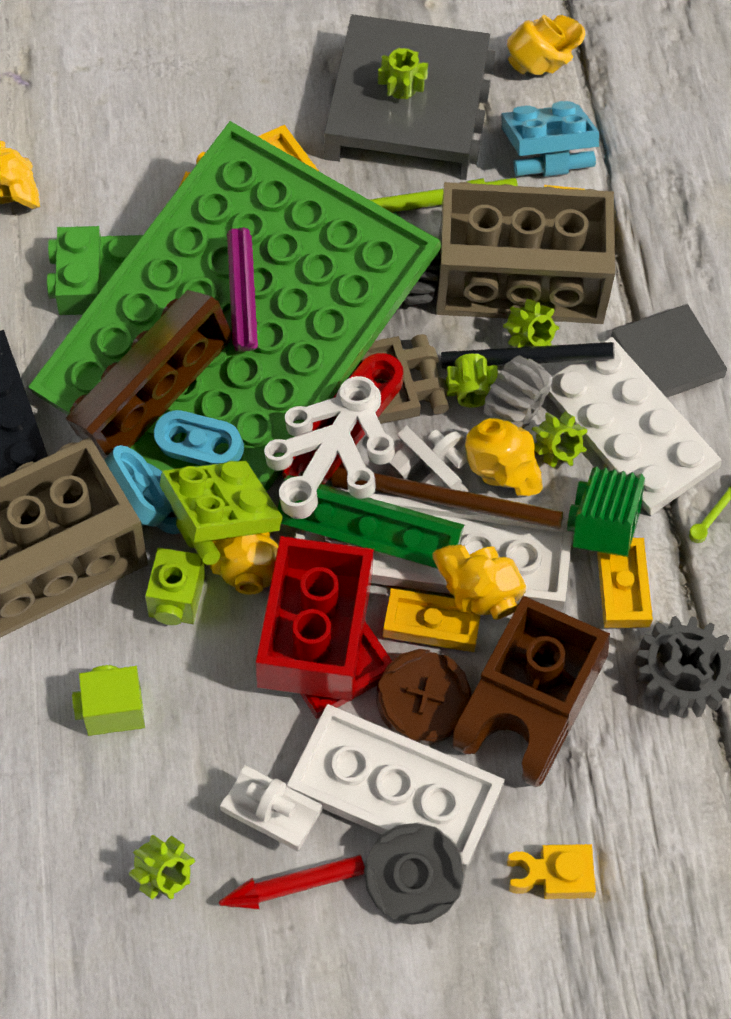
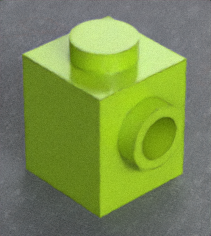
[145,547,205,625]
[72,665,145,736]

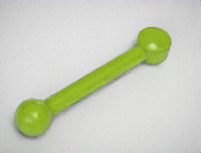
[689,486,731,543]

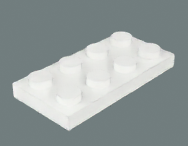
[547,337,722,516]
[287,704,505,871]

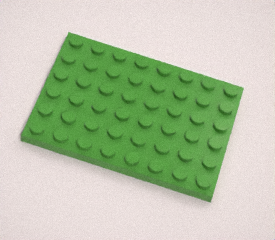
[28,121,441,492]

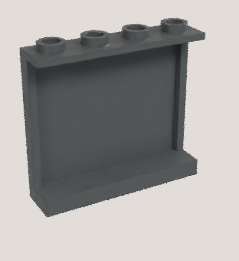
[324,14,496,180]

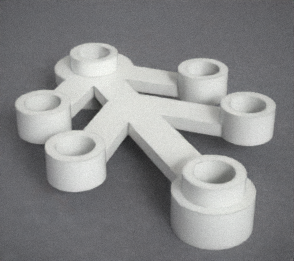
[264,376,395,519]

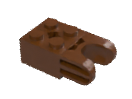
[453,595,610,787]

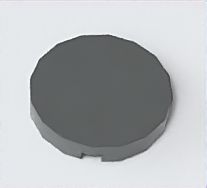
[364,822,465,925]

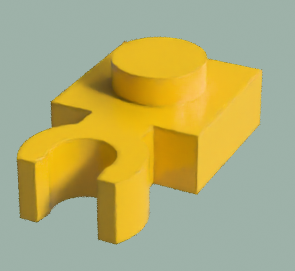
[507,844,596,899]

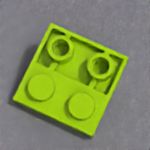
[159,461,283,565]

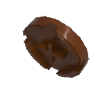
[376,649,471,745]

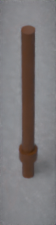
[300,463,563,530]

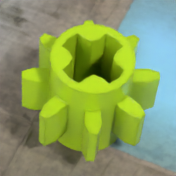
[378,48,428,99]
[503,299,559,348]
[446,354,498,408]
[531,412,588,468]
[129,835,195,900]

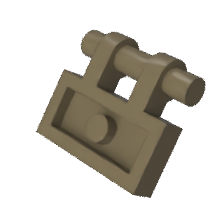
[359,334,449,424]

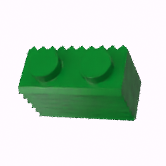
[567,466,645,558]

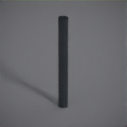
[441,342,615,369]

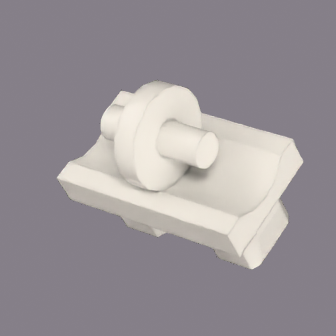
[389,425,469,492]
[220,765,322,851]

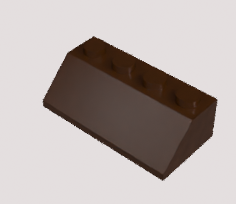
[65,290,232,458]

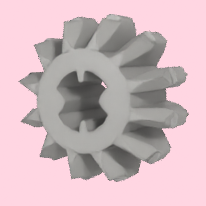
[484,355,552,429]

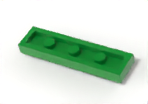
[278,475,464,569]

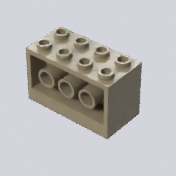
[436,182,615,324]
[0,437,148,638]

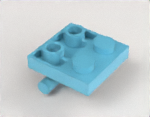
[501,101,599,177]

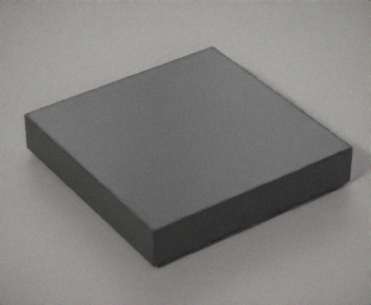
[611,304,727,398]

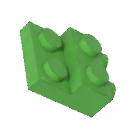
[47,226,143,315]

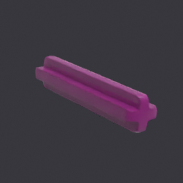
[227,227,258,352]

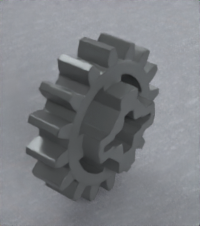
[634,616,731,717]

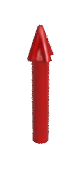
[218,855,365,909]

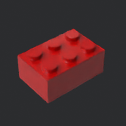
[256,536,374,701]

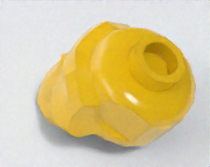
[507,15,585,75]
[0,141,40,209]
[465,418,543,496]
[210,532,278,595]
[432,545,526,620]

